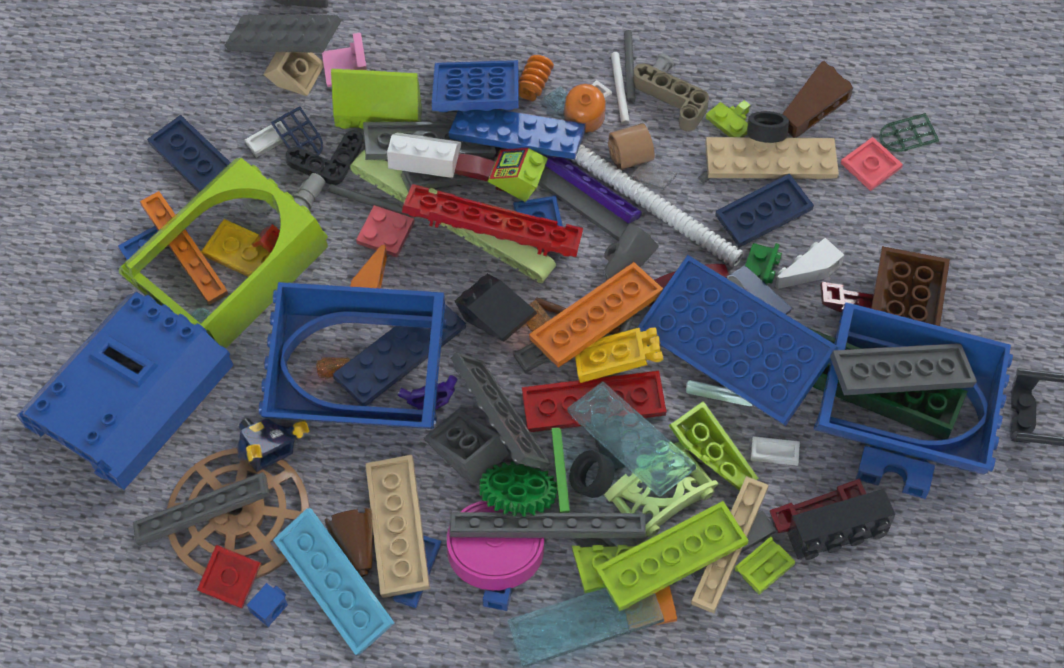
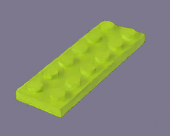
[595,501,749,612]

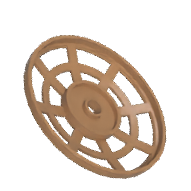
[167,448,310,579]

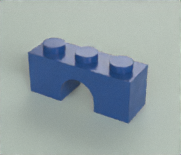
[855,446,935,499]

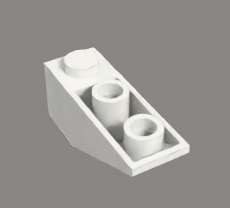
[775,238,844,289]

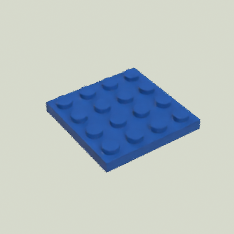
[432,60,519,112]

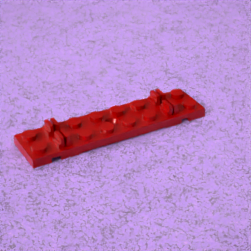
[402,184,583,257]

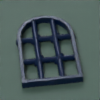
[271,106,323,161]

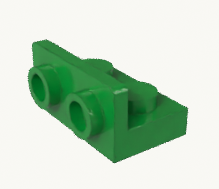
[745,243,782,285]

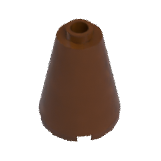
[325,508,373,577]

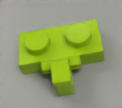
[706,100,751,137]

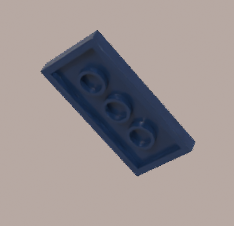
[147,115,231,192]
[715,173,814,248]

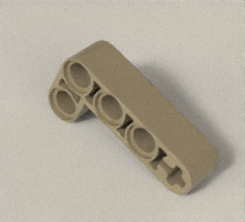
[633,63,709,131]

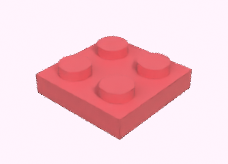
[356,205,415,257]

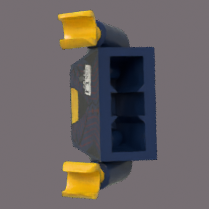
[237,418,310,472]

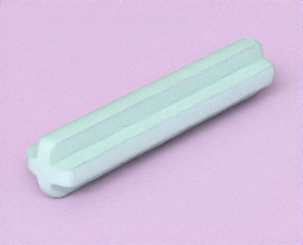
[686,380,752,406]

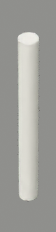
[611,52,630,125]

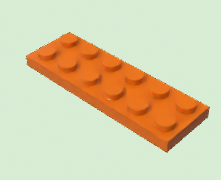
[529,262,663,368]

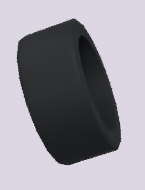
[747,111,789,143]
[569,450,615,498]

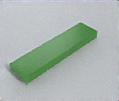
[552,428,570,513]

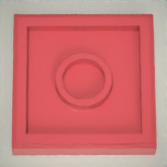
[841,137,903,191]

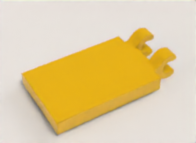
[575,328,664,383]

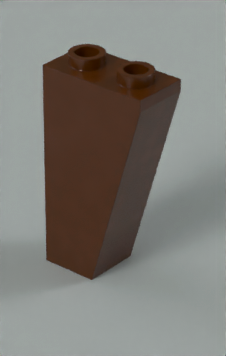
[782,61,853,138]

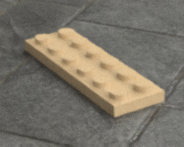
[705,137,839,179]
[365,455,430,598]

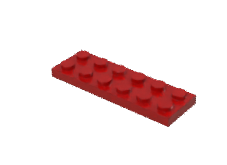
[522,370,667,433]

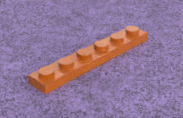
[140,191,228,305]

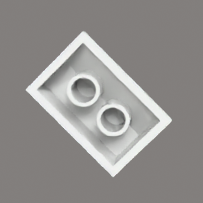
[387,133,461,178]

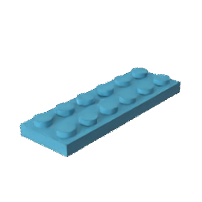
[273,508,395,655]

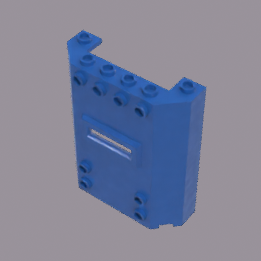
[16,292,234,490]

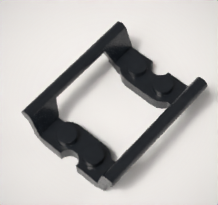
[1010,368,1064,446]

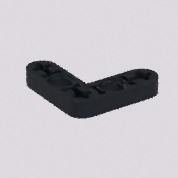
[286,130,363,185]

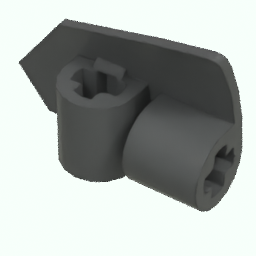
[604,223,659,281]

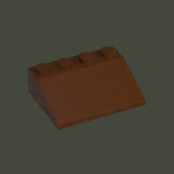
[871,246,950,326]

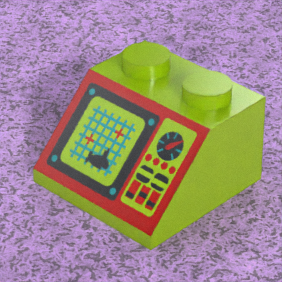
[487,148,548,202]

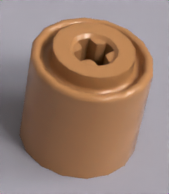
[608,123,655,170]

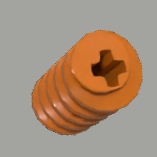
[518,55,554,101]

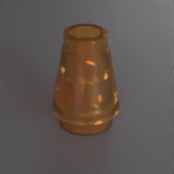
[316,357,350,380]

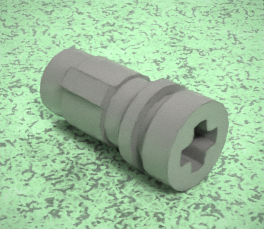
[293,173,325,210]

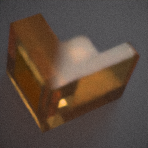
[522,300,551,332]

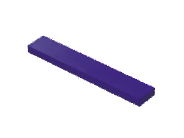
[541,154,642,224]

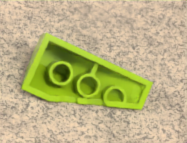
[669,401,759,491]

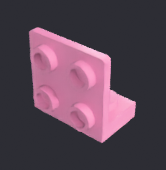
[322,33,367,87]

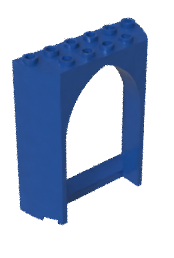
[259,282,446,429]
[814,302,1013,475]

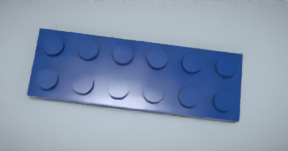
[449,109,585,160]

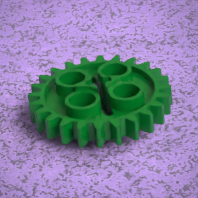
[479,461,557,517]

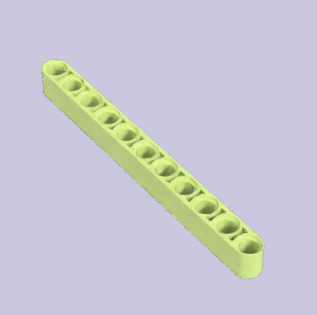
[350,150,556,283]

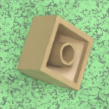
[263,52,324,96]

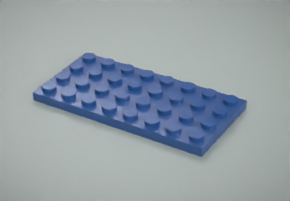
[637,255,839,426]

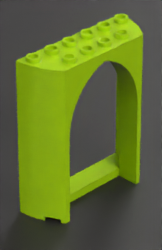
[119,158,328,348]

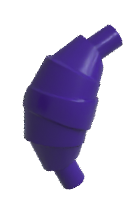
[397,375,458,410]

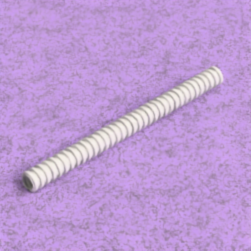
[571,144,743,267]

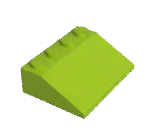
[331,69,422,129]

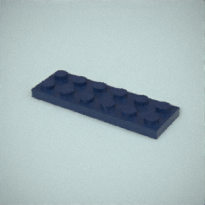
[333,304,466,406]

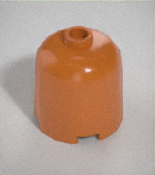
[563,84,606,133]

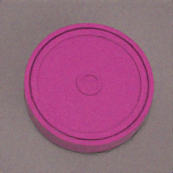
[447,501,544,590]

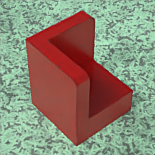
[252,224,280,253]

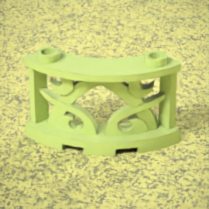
[604,442,719,538]

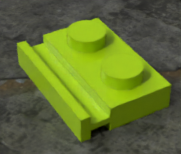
[735,537,795,595]

